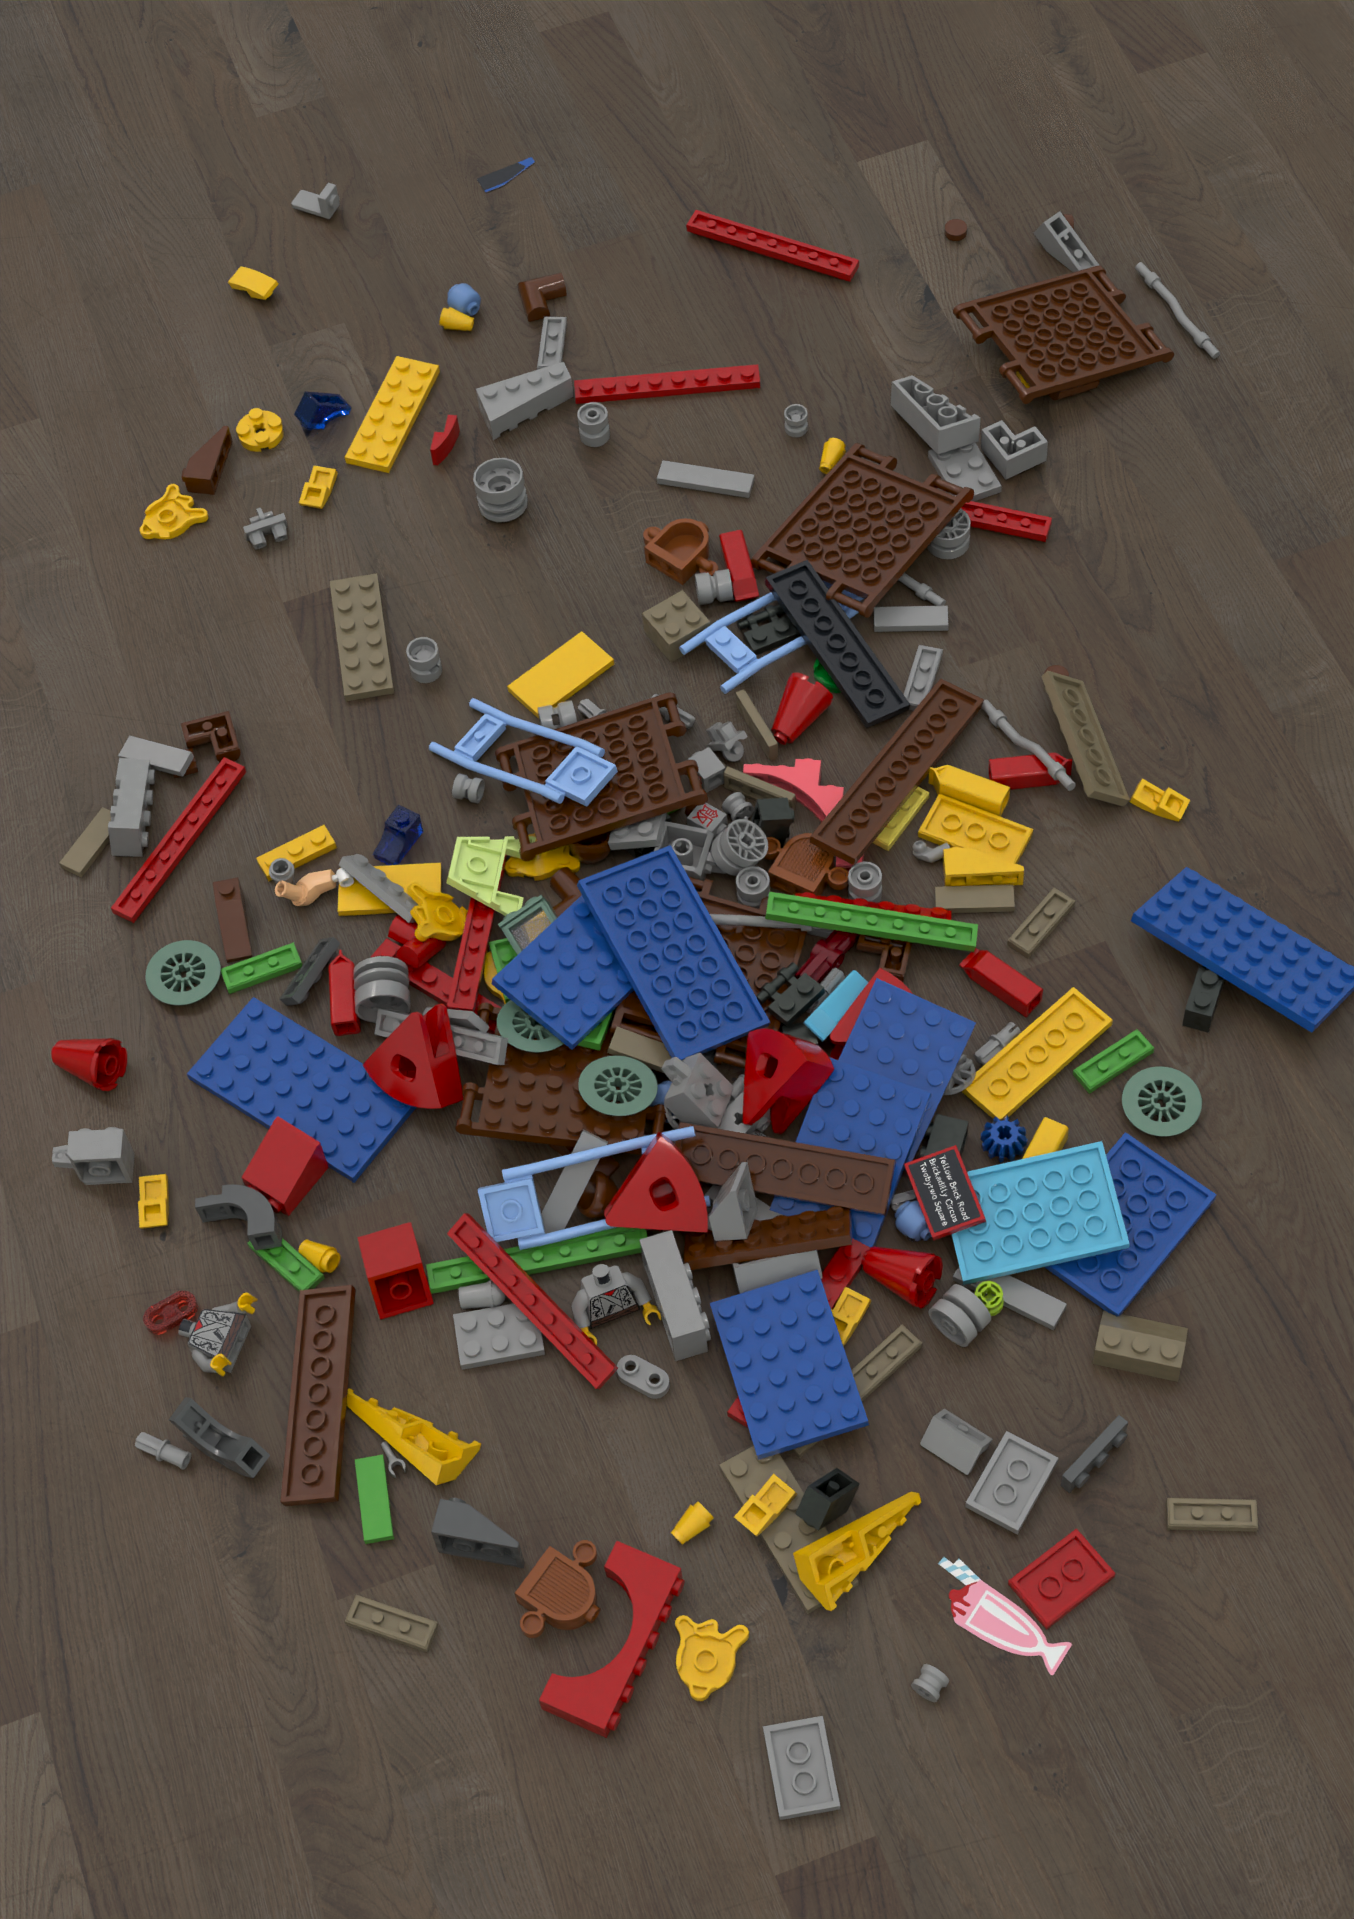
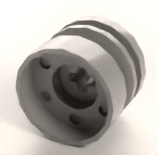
[473,458,528,522]
[353,956,411,1023]

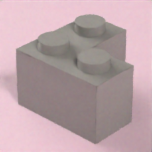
[981,420,1048,479]

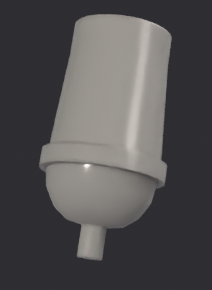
[459,1280,505,1309]

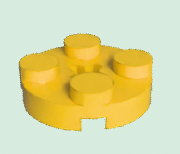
[236,408,284,452]

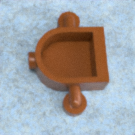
[643,518,718,585]
[764,833,849,896]
[515,1540,601,1638]

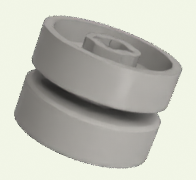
[927,509,970,559]
[711,819,768,876]
[929,1284,991,1347]

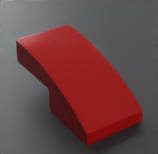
[430,415,460,465]

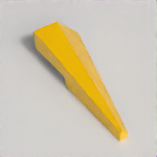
[346,1388,481,1485]
[793,1492,921,1611]

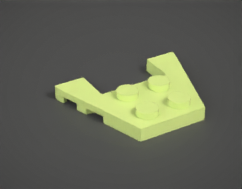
[446,836,536,916]

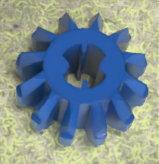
[980,1115,1028,1163]

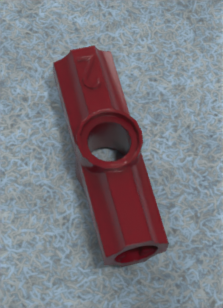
[794,930,860,983]

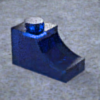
[294,391,352,430]
[373,804,424,865]

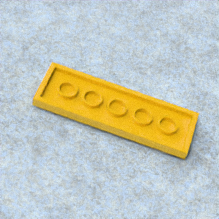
[345,356,440,473]
[962,987,1113,1121]

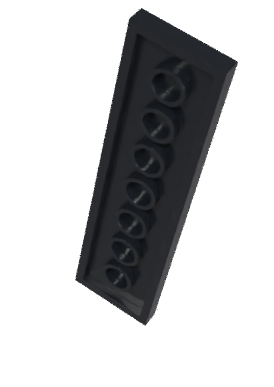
[765,560,910,729]

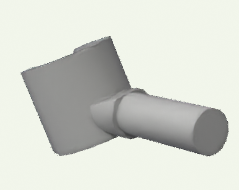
[381,1441,407,1478]

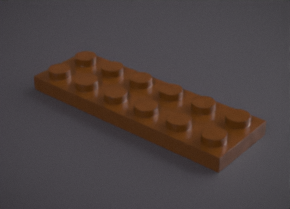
[683,1206,852,1270]

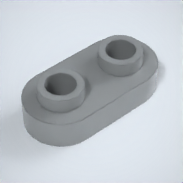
[617,1355,670,1399]

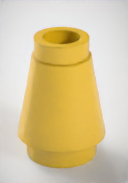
[439,307,474,331]
[819,438,846,474]
[299,1239,341,1273]
[670,1501,714,1545]

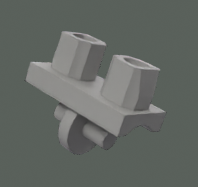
[243,507,288,550]
[706,721,748,761]

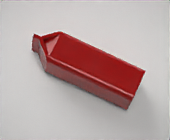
[719,530,759,602]
[988,752,1072,790]
[959,948,1043,1017]
[328,950,361,1036]

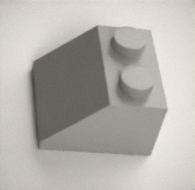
[708,1162,758,1241]

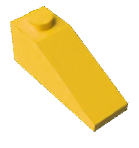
[943,847,1024,886]

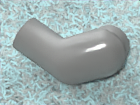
[912,840,950,863]

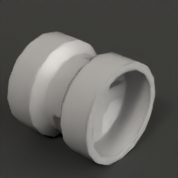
[784,404,808,437]
[452,773,485,804]

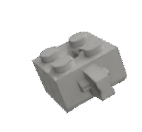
[654,821,726,881]
[662,1053,734,1128]
[52,1127,135,1185]

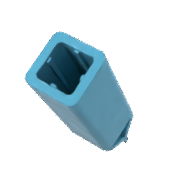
[803,970,868,1042]

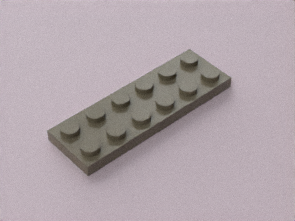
[330,573,394,701]
[1041,671,1130,806]
[719,1446,859,1614]

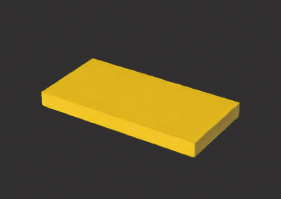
[507,631,614,719]
[918,793,1033,864]
[338,863,442,916]

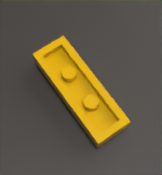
[256,825,337,882]

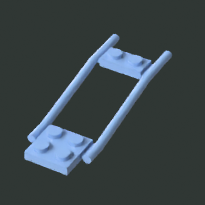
[679,580,864,694]
[429,698,618,807]
[478,1126,711,1250]

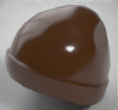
[569,831,611,864]
[577,1170,618,1219]

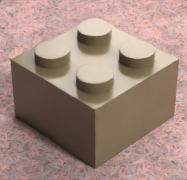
[642,590,710,662]

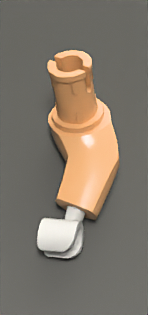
[275,868,354,906]

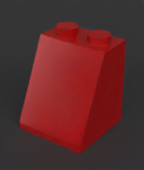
[242,1116,329,1216]
[357,1222,434,1320]

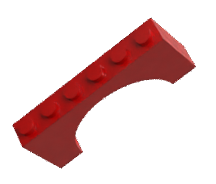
[539,1541,685,1738]

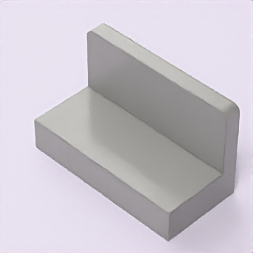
[920,1408,993,1475]

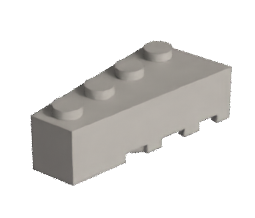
[891,375,980,454]
[108,758,155,857]

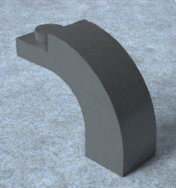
[195,1185,282,1250]
[169,1397,270,1478]

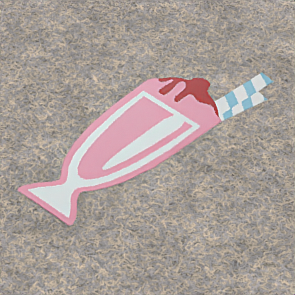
[938,1557,1072,1675]

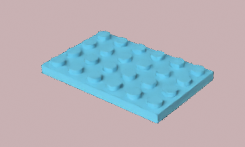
[952,1141,1130,1285]

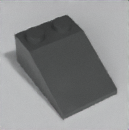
[431,1498,525,1568]

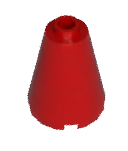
[771,673,833,745]
[51,1038,127,1091]
[861,1246,943,1308]

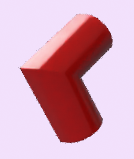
[388,915,446,969]

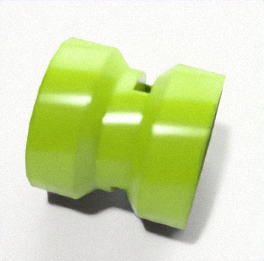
[975,1281,1004,1316]

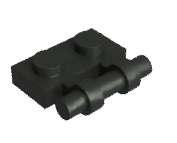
[736,605,798,656]
[756,963,825,1027]

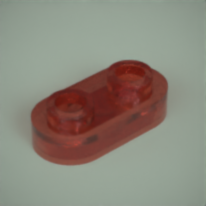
[143,1291,198,1334]

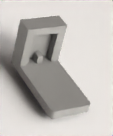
[291,183,340,219]

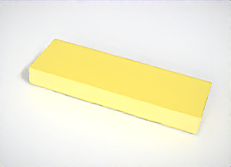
[873,787,930,851]

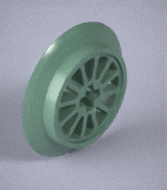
[145,940,221,1005]
[497,1000,564,1052]
[578,1056,658,1116]
[1122,1066,1202,1136]

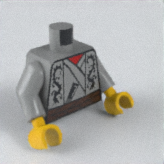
[571,1264,661,1345]
[178,1293,258,1376]

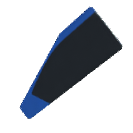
[477,157,535,192]

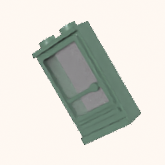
[498,895,558,955]

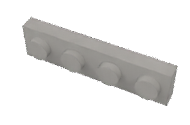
[339,854,419,923]

